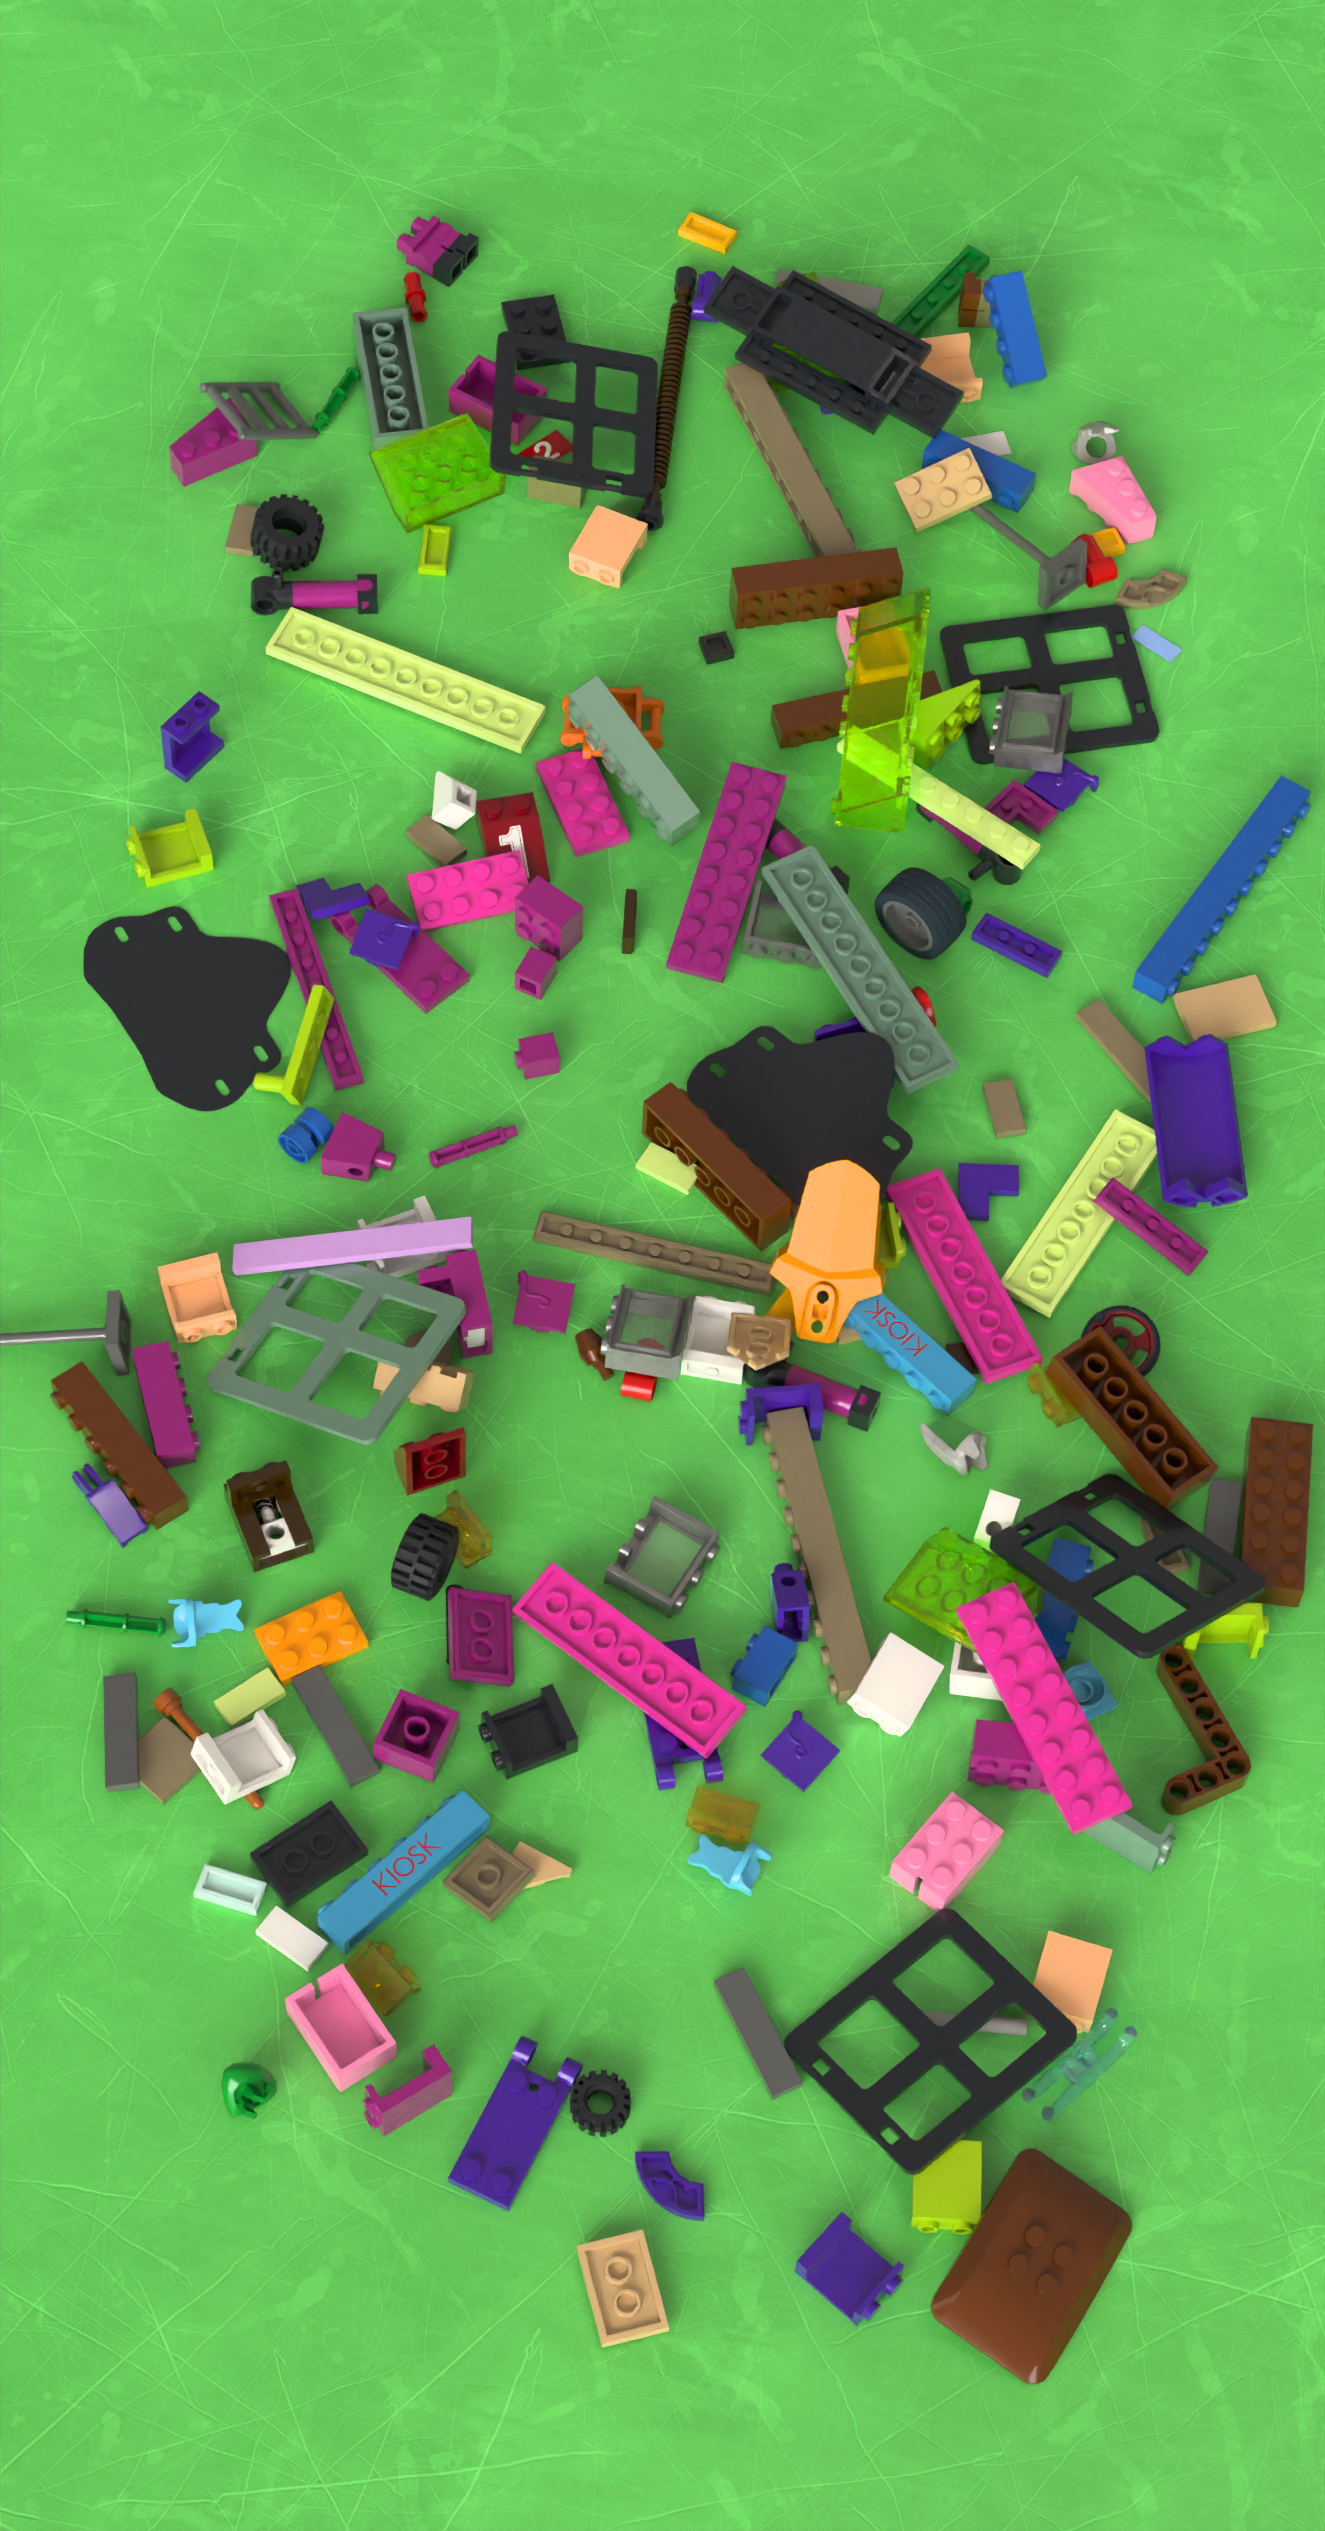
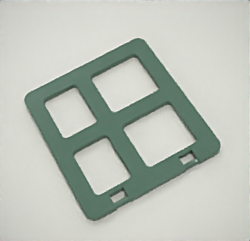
[206,1262,467,1445]

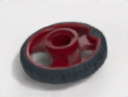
[1081,1305,1161,1377]

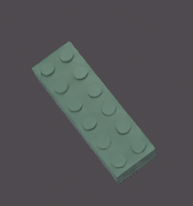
[353,307,430,460]
[568,675,700,846]

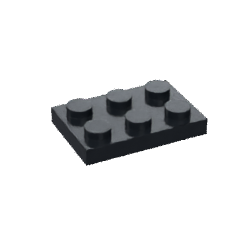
[501,295,570,370]
[250,1801,369,1908]

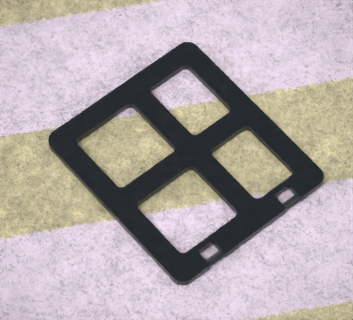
[489,331,658,498]
[939,605,1159,765]
[989,1474,1266,1659]
[784,1908,1077,2175]

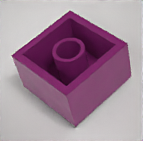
[515,875,583,961]
[373,1689,460,1783]

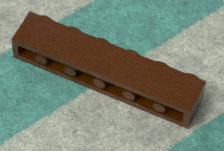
[771,670,943,749]
[50,1361,188,1530]

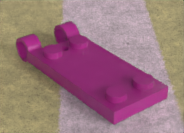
[330,884,470,1014]

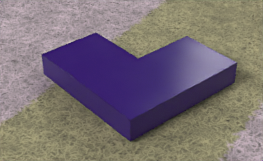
[296,878,369,920]
[958,1163,1019,1221]

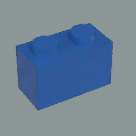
[730,1626,798,1707]

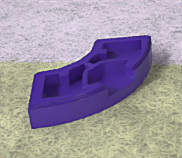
[635,2151,704,2221]

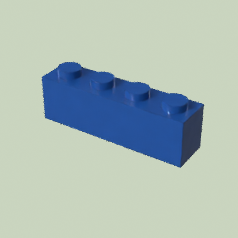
[983,270,1047,388]
[922,430,1036,513]
[1032,1537,1094,1663]

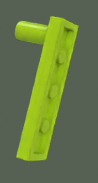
[254,985,335,1106]

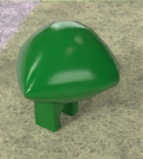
[221,2062,277,2119]

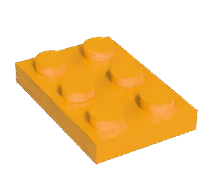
[254,1591,369,1686]

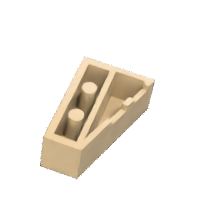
[373,1361,475,1413]

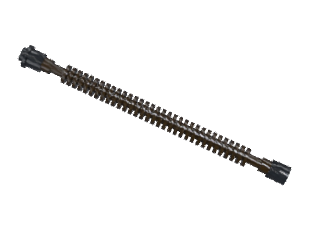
[636,266,697,531]

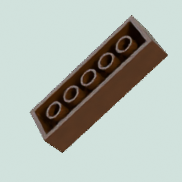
[729,547,904,629]
[642,1082,791,1252]
[1045,1326,1218,1510]
[1238,1417,1313,1607]

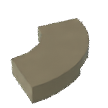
[1115,569,1187,609]

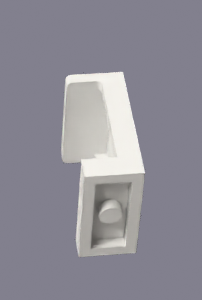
[357,1196,448,1277]
[681,1296,755,1385]
[847,1632,945,1737]
[191,1709,296,1804]

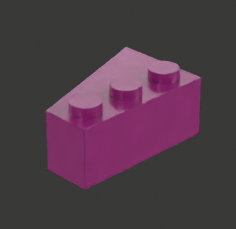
[169,397,257,487]

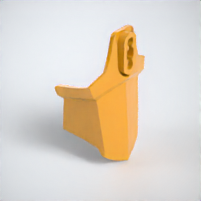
[769,1160,887,1344]

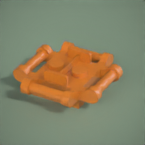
[560,686,664,759]

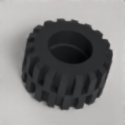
[250,494,324,571]
[391,1513,459,1601]

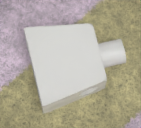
[973,1489,1021,1570]

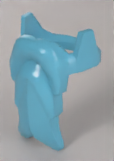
[168,1598,244,1647]
[687,1835,773,1896]

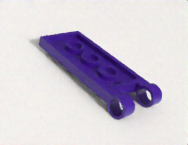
[643,1638,723,1791]
[448,2035,583,2211]

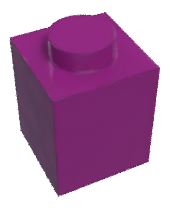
[515,947,557,1000]
[514,1032,560,1079]

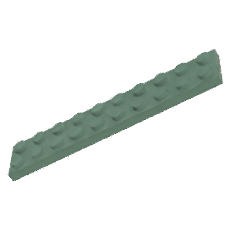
[762,844,959,1095]

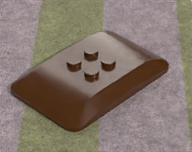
[930,2148,1132,2385]

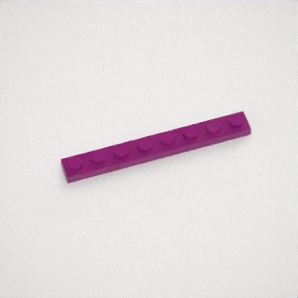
[269,888,364,1091]

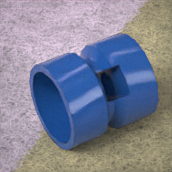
[278,1107,334,1164]

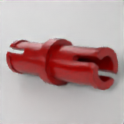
[403,272,428,323]

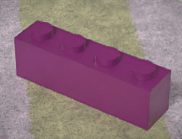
[132,1341,200,1469]

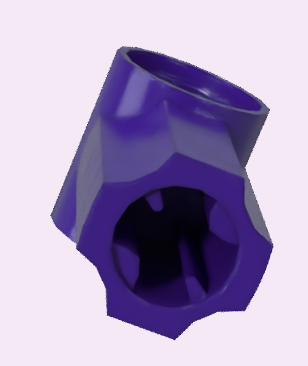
[691,271,722,323]

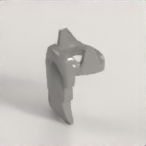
[1071,421,1120,464]
[920,1422,988,1476]

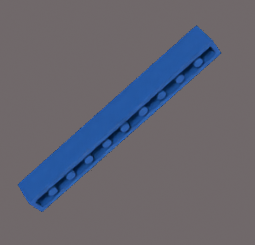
[1132,775,1311,1004]

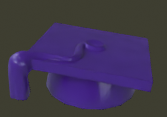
[1024,758,1099,812]
[349,909,420,970]
[760,1710,840,1792]

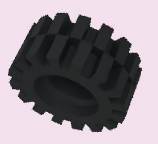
[570,2070,631,2137]

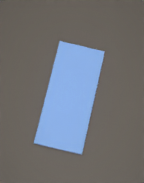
[1131,625,1182,662]

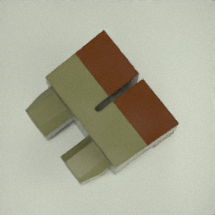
[958,272,997,328]

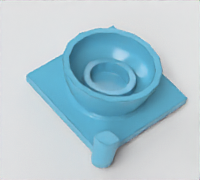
[1063,1660,1118,1721]

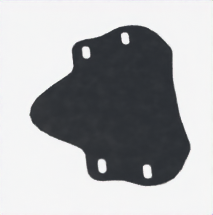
[83,906,291,1111]
[687,1026,913,1206]

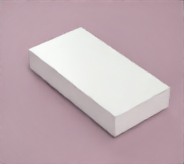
[256,1906,329,1972]

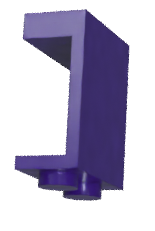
[738,1383,824,1446]
[795,2212,904,2326]

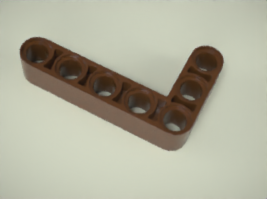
[1156,1644,1251,1816]

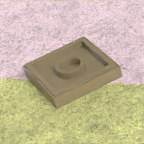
[139,1717,202,1805]
[442,1836,536,1922]

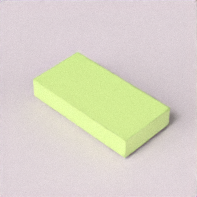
[636,1142,697,1195]
[214,1667,286,1730]

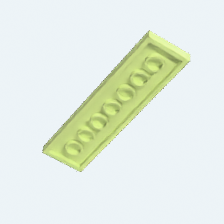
[1001,1109,1157,1318]

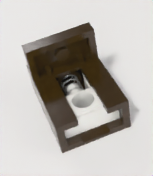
[224,1460,314,1572]

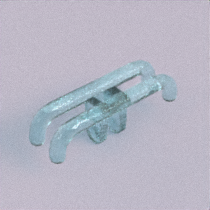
[1021,2008,1137,2121]

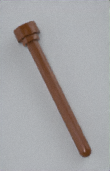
[153,1688,264,1809]

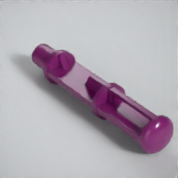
[429,1125,518,1168]

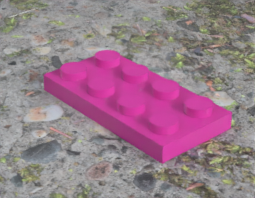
[535,749,630,857]
[406,850,528,932]

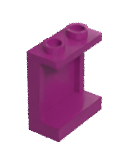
[363,2044,452,2136]

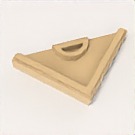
[512,1841,573,1889]

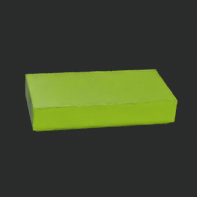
[418,524,452,576]

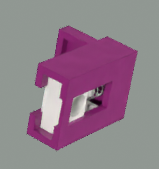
[417,1250,493,1359]

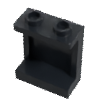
[478,1684,578,1780]

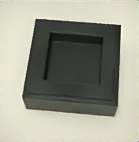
[698,631,734,665]

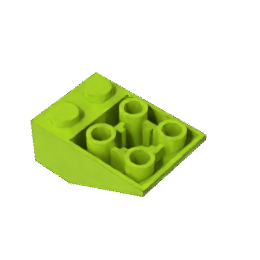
[899,679,981,768]

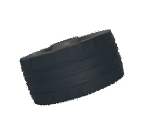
[874,867,967,960]

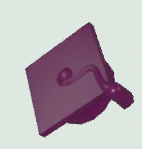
[513,1270,575,1334]

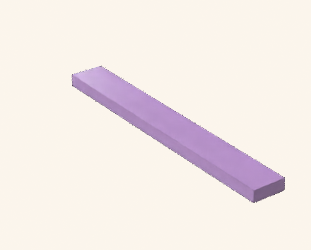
[232,1217,474,1276]

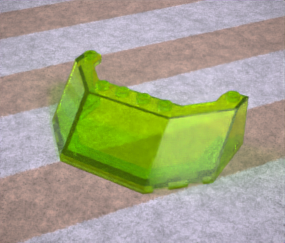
[830,588,930,833]

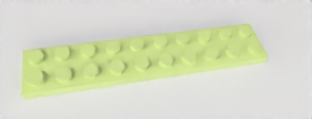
[266,607,546,754]

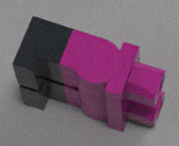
[397,216,479,287]

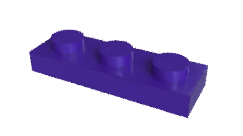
[971,913,1063,978]

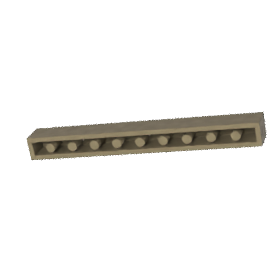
[724,363,862,557]
[761,1407,871,1705]

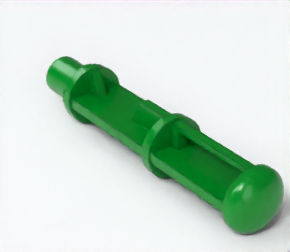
[311,367,361,433]
[66,1609,166,1636]

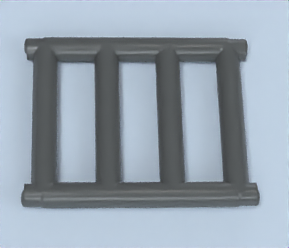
[199,382,318,440]

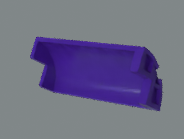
[1144,1034,1248,1208]

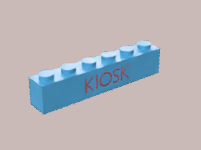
[817,1291,977,1416]
[317,1790,490,1955]

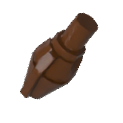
[575,1328,615,1381]

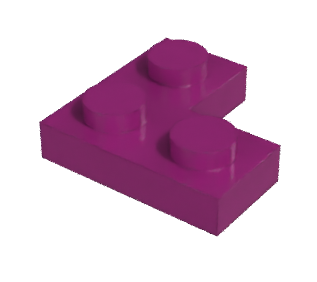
[984,780,1059,835]

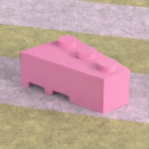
[1069,456,1157,545]

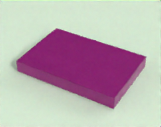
[448,1587,514,1687]

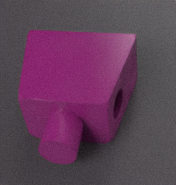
[321,1112,397,1181]

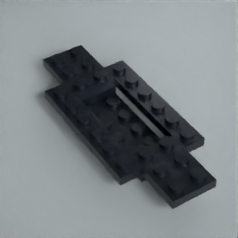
[704,266,964,439]

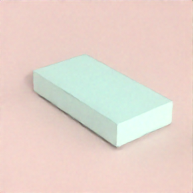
[194,1864,267,1916]

